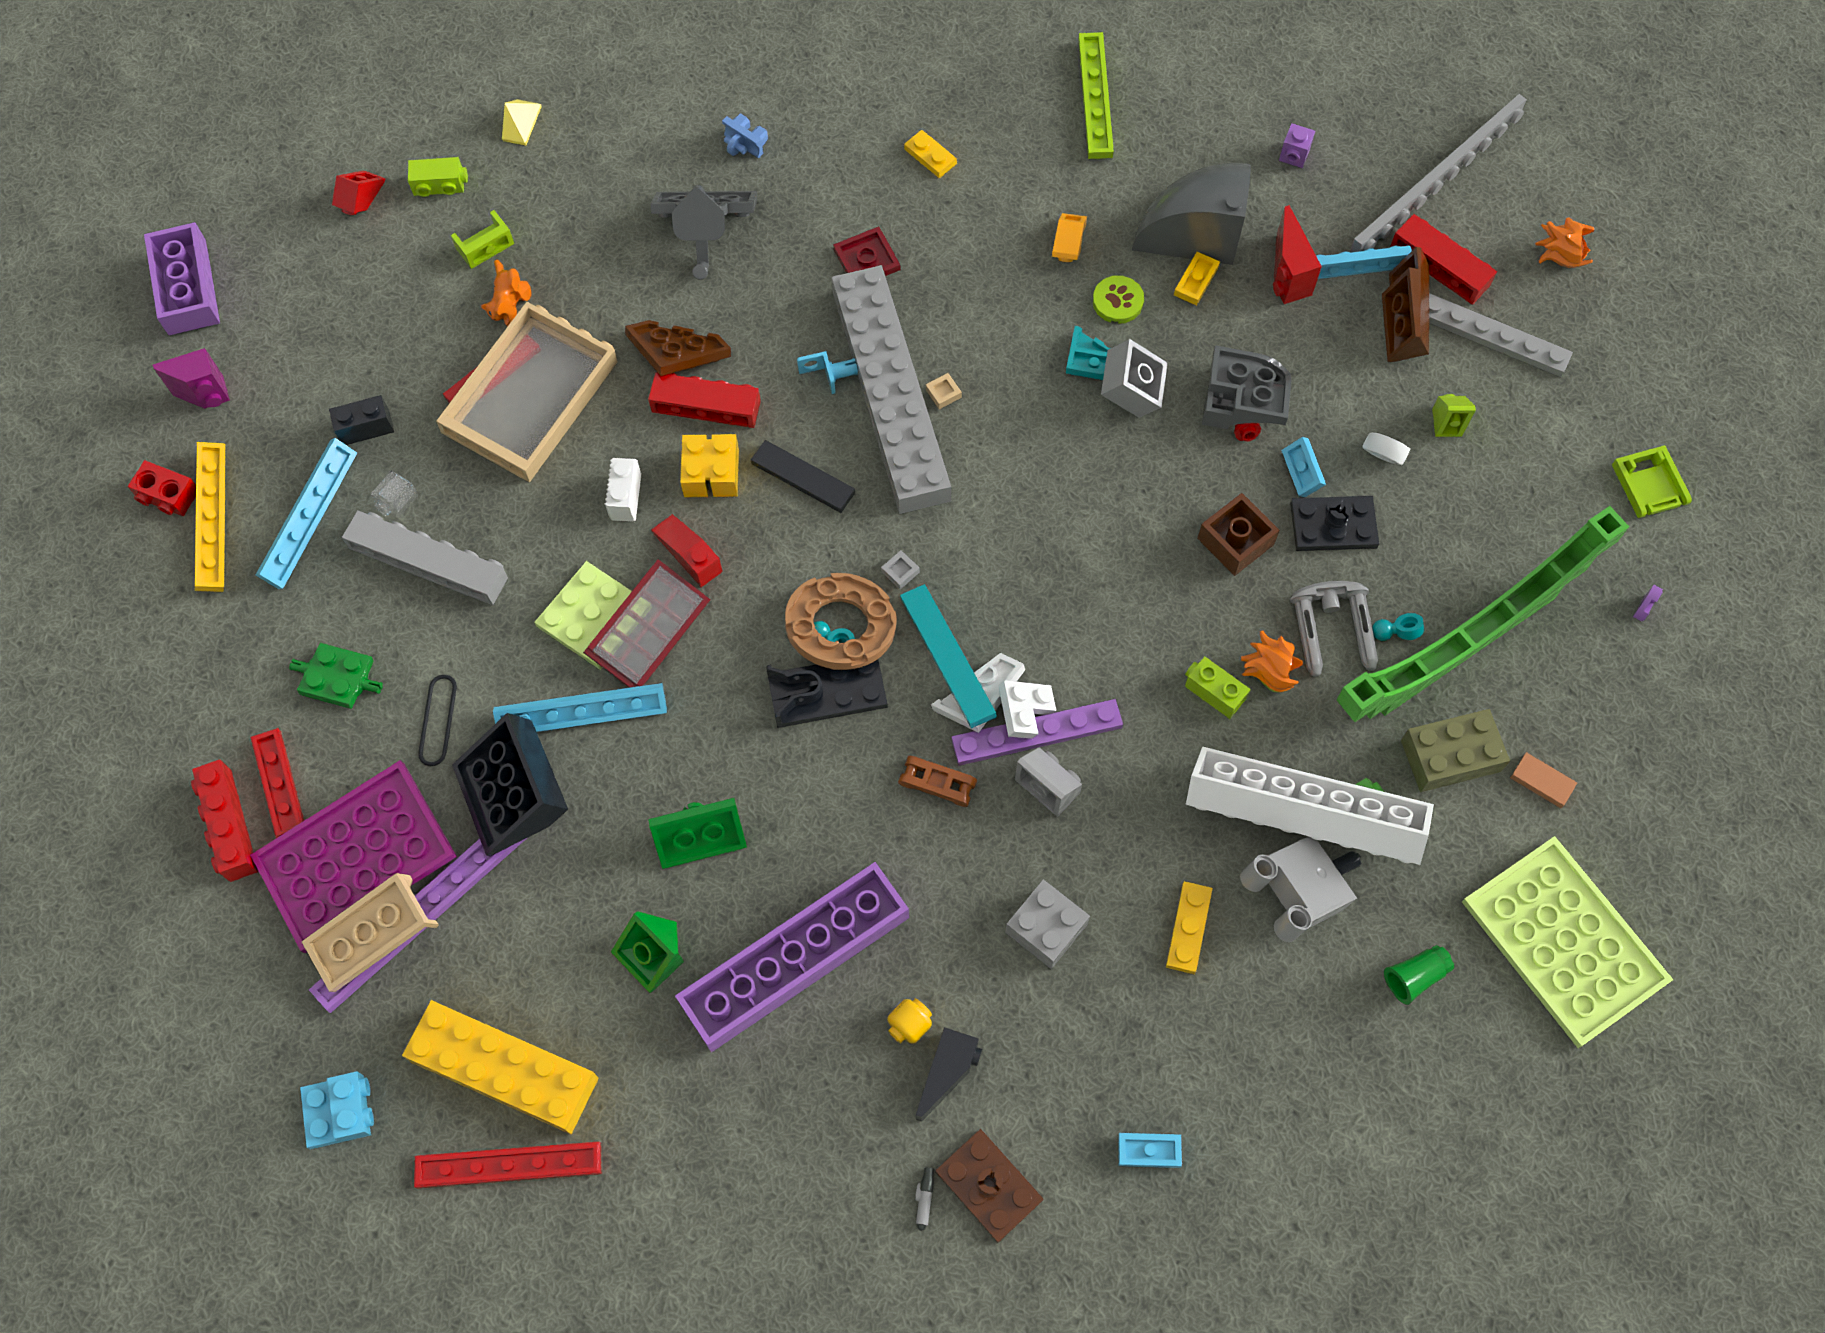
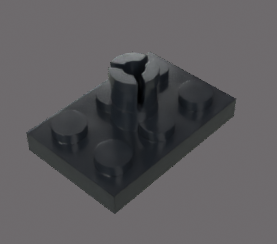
[1290,496,1379,551]

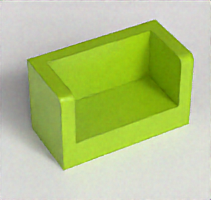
[450,210,514,269]

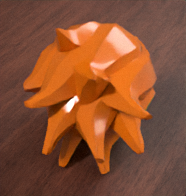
[1535,217,1594,268]
[1241,631,1303,692]

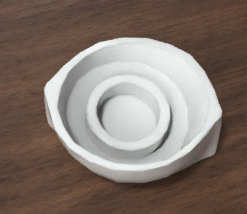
[1363,433,1410,465]

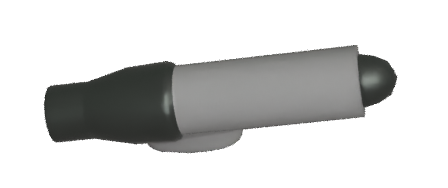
[916,1167,934,1231]

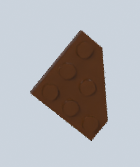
[625,320,731,376]

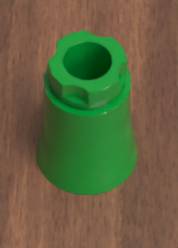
[1384,945,1454,1005]

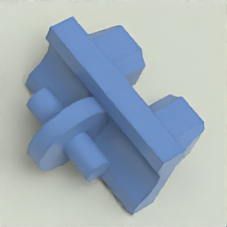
[722,113,768,158]

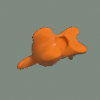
[481,260,531,327]

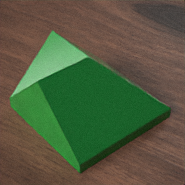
[611,911,684,993]

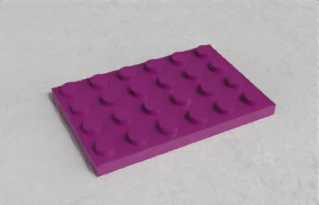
[250,760,457,953]

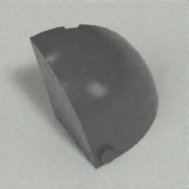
[1132,163,1251,265]

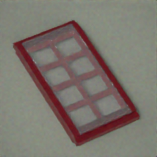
[583,559,711,688]

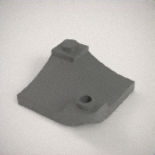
[1202,345,1291,429]

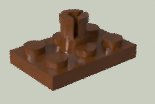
[935,1129,1044,1243]

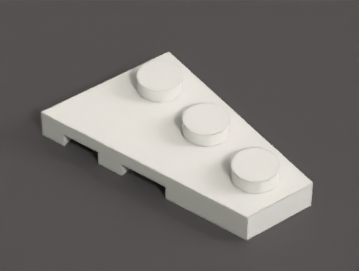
[931,653,1025,733]

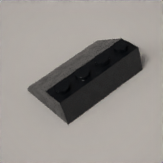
[452,713,568,856]

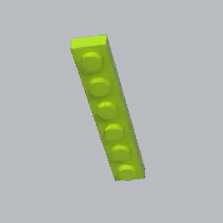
[1078,32,1114,159]

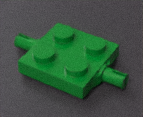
[289,643,383,709]

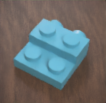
[300,1071,374,1149]

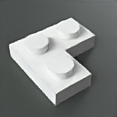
[998,680,1056,739]

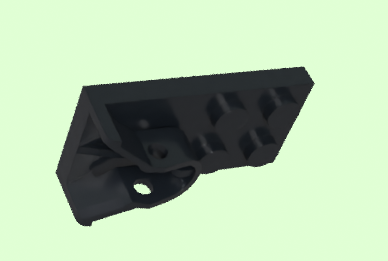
[766,659,888,728]

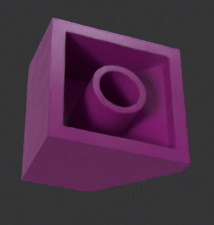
[153,348,230,409]

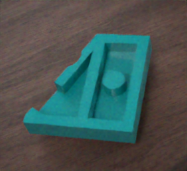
[1066,326,1111,380]

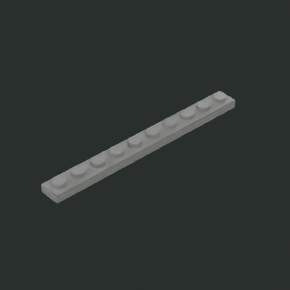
[1350,94,1527,253]

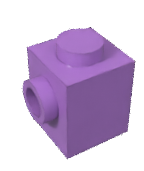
[1279,123,1315,168]

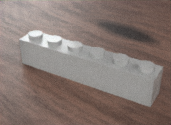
[342,511,508,605]

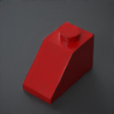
[332,170,385,215]

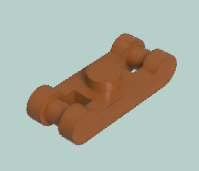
[898,756,977,807]

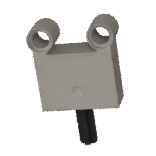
[1240,836,1362,942]

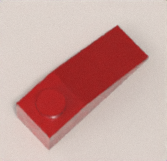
[651,514,723,587]

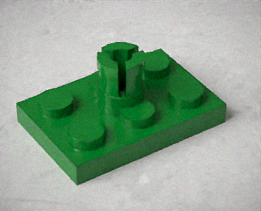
[648,798,747,869]

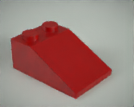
[1273,205,1322,304]

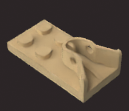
[302,873,439,992]

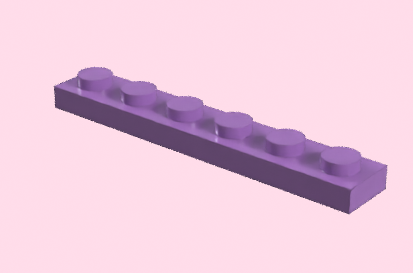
[951,699,1123,766]

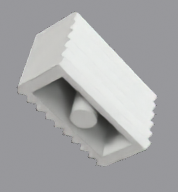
[605,458,641,521]

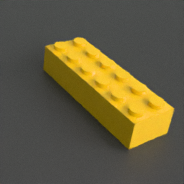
[402,1000,599,1134]

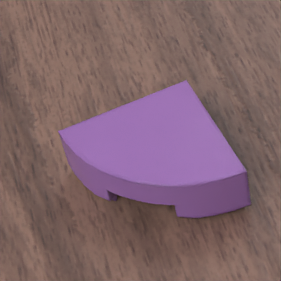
[1633,585,1663,621]

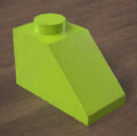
[1432,394,1476,437]

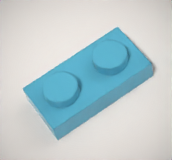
[1281,437,1326,497]
[1118,1133,1182,1168]

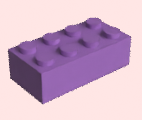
[144,222,220,335]

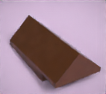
[1382,247,1429,362]

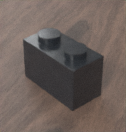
[329,395,394,445]

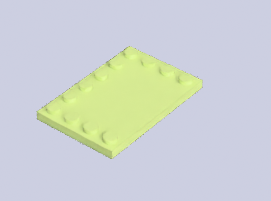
[1462,836,1673,1048]

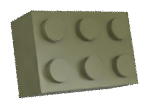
[1401,709,1510,792]

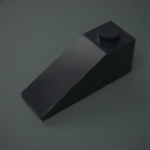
[916,1027,982,1122]

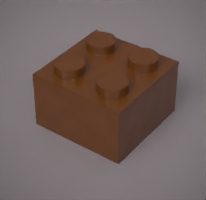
[1197,493,1280,576]

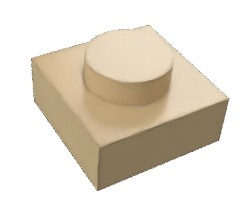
[926,373,962,409]

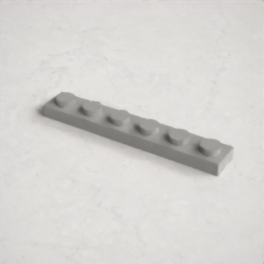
[1429,293,1573,377]

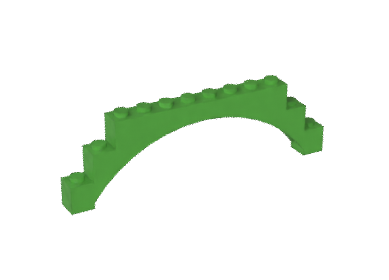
[1337,506,1629,722]

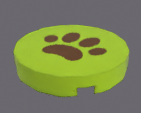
[1093,276,1144,324]

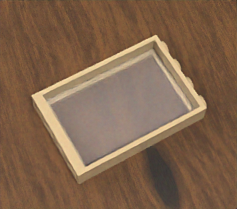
[436,302,617,482]

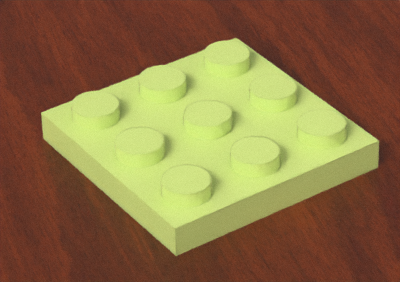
[534,561,652,670]

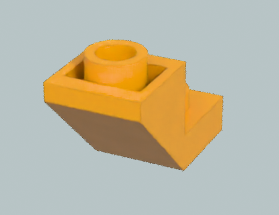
[1052,213,1087,262]

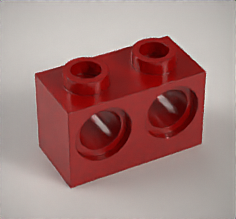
[127,460,196,517]

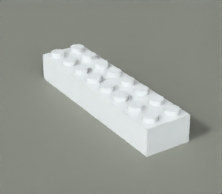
[1186,747,1434,865]

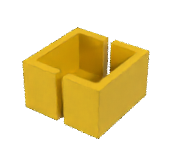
[680,434,739,497]

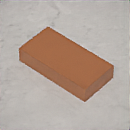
[1510,752,1577,808]

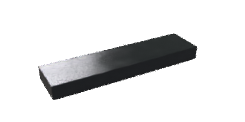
[751,440,855,513]

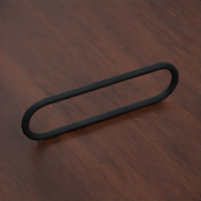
[418,674,457,766]

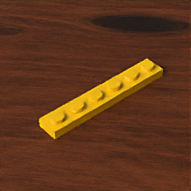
[195,442,225,592]

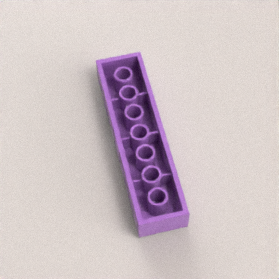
[675,862,909,1053]

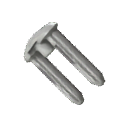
[1290,581,1378,677]

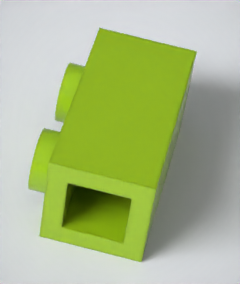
[408,157,468,197]
[1185,656,1251,719]

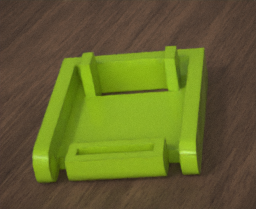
[1612,445,1692,518]

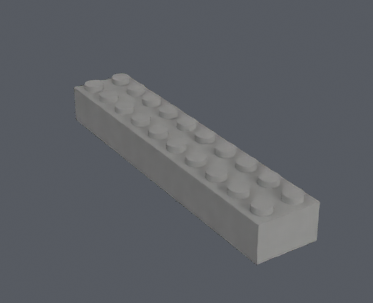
[832,265,951,514]

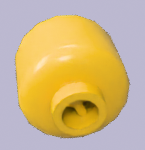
[887,998,932,1044]

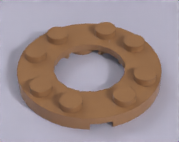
[785,573,897,670]

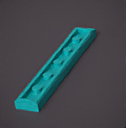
[900,584,997,729]

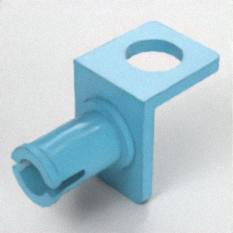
[797,351,858,394]

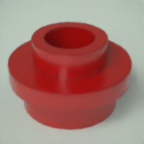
[1234,423,1261,442]

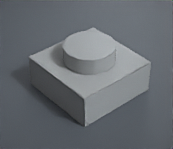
[881,550,920,589]

